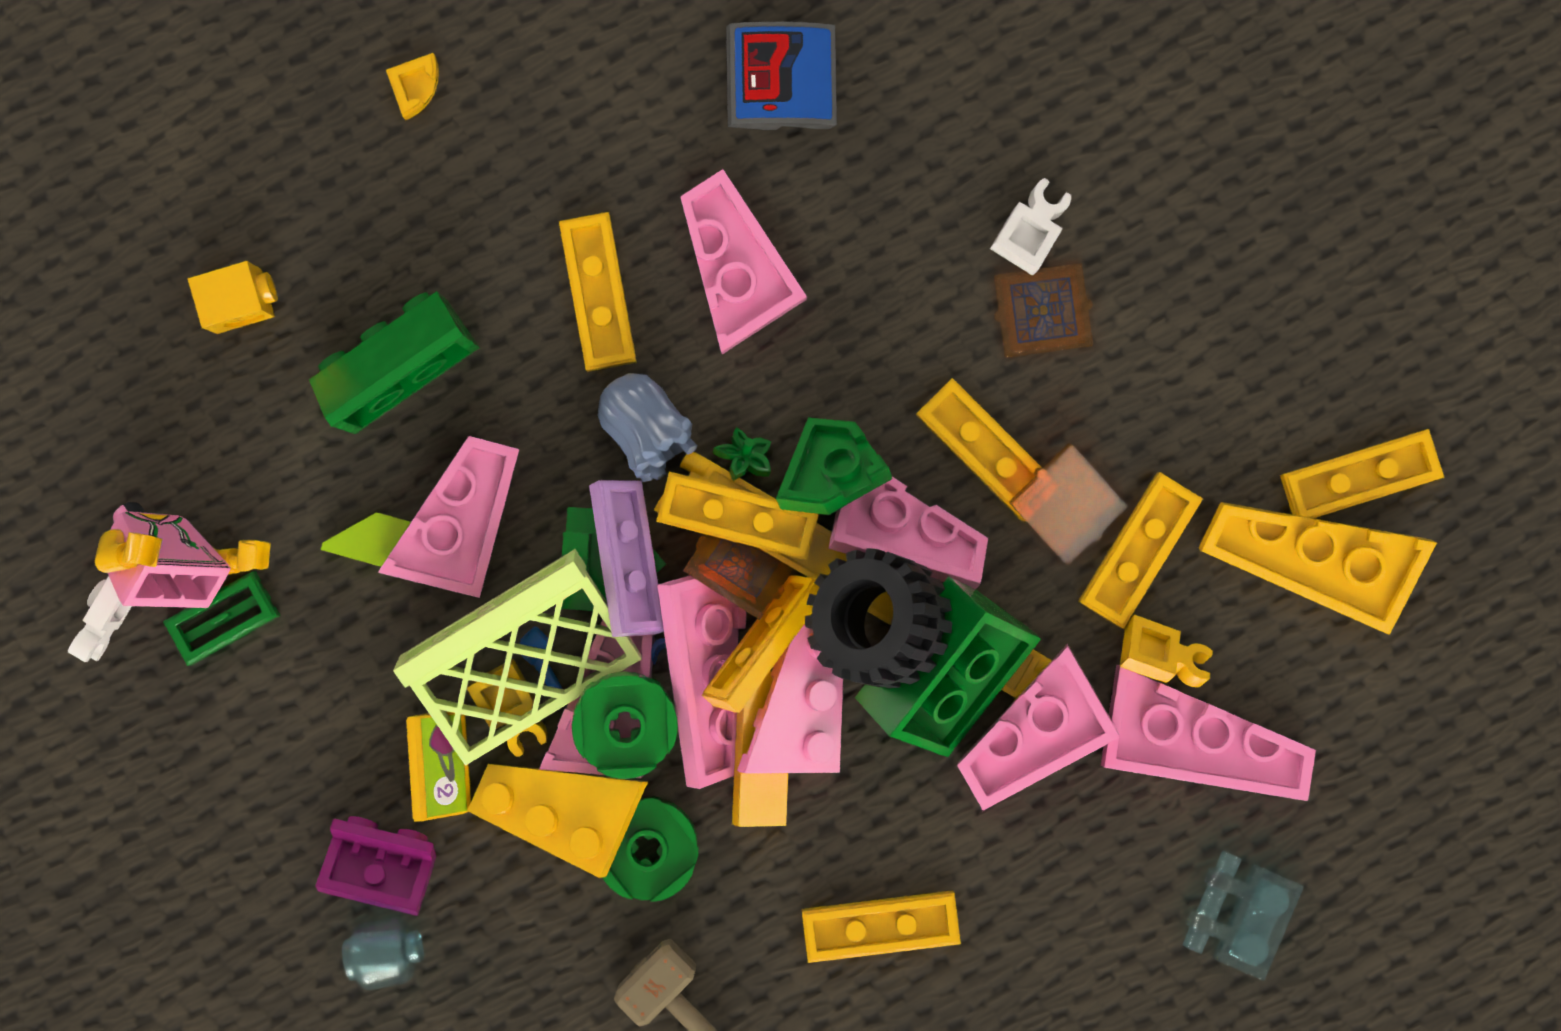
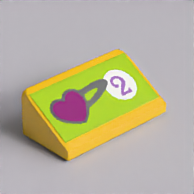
[406,711,471,822]

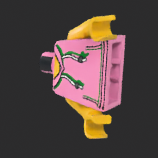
[95,502,271,608]

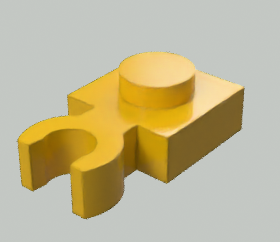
[1120,615,1213,687]
[467,659,548,757]

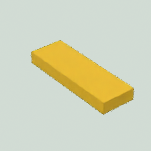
[559,212,637,372]
[916,378,1060,522]
[1280,429,1444,518]
[656,471,819,560]
[1078,472,1203,629]
[702,575,819,713]
[732,670,788,827]
[802,890,961,963]

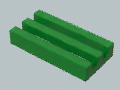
[163,571,281,666]

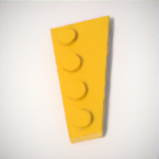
[1198,502,1437,635]

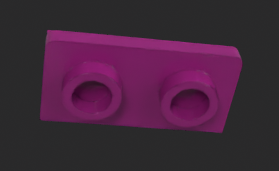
[315,816,436,916]

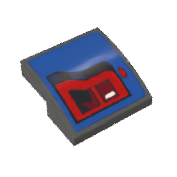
[726,22,837,130]

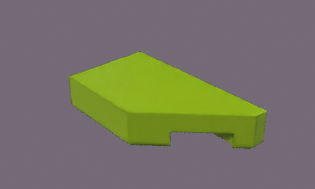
[321,512,411,567]

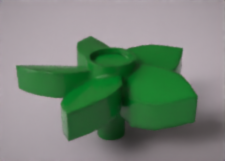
[712,427,771,481]

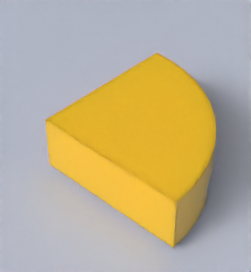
[386,53,439,120]

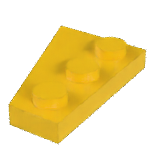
[467,764,648,878]

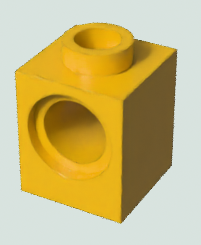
[187,261,278,334]

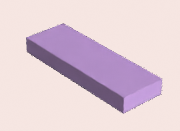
[589,480,664,637]

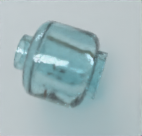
[342,916,424,991]

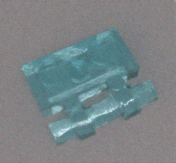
[1182,850,1304,981]

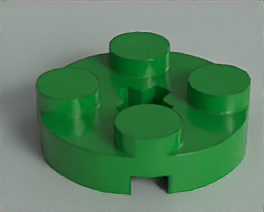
[572,671,678,779]
[603,796,699,902]

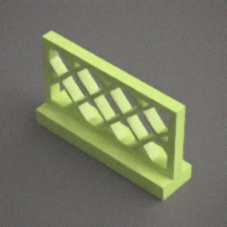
[393,549,642,766]

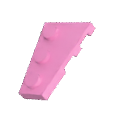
[737,624,843,773]
[957,644,1120,810]

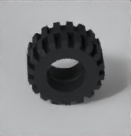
[805,548,953,688]

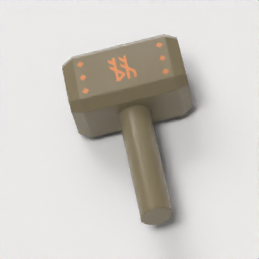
[614,939,718,1031]

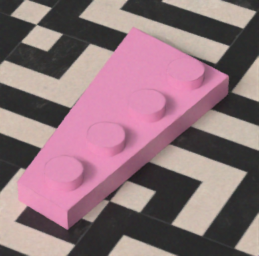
[657,563,749,789]
[1101,664,1316,801]

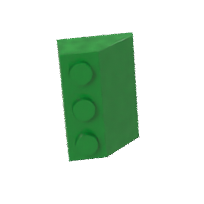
[309,291,480,434]
[855,576,1041,757]

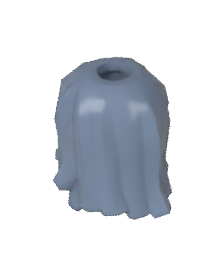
[597,373,698,482]

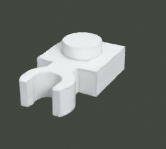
[990,178,1071,275]
[68,576,132,662]

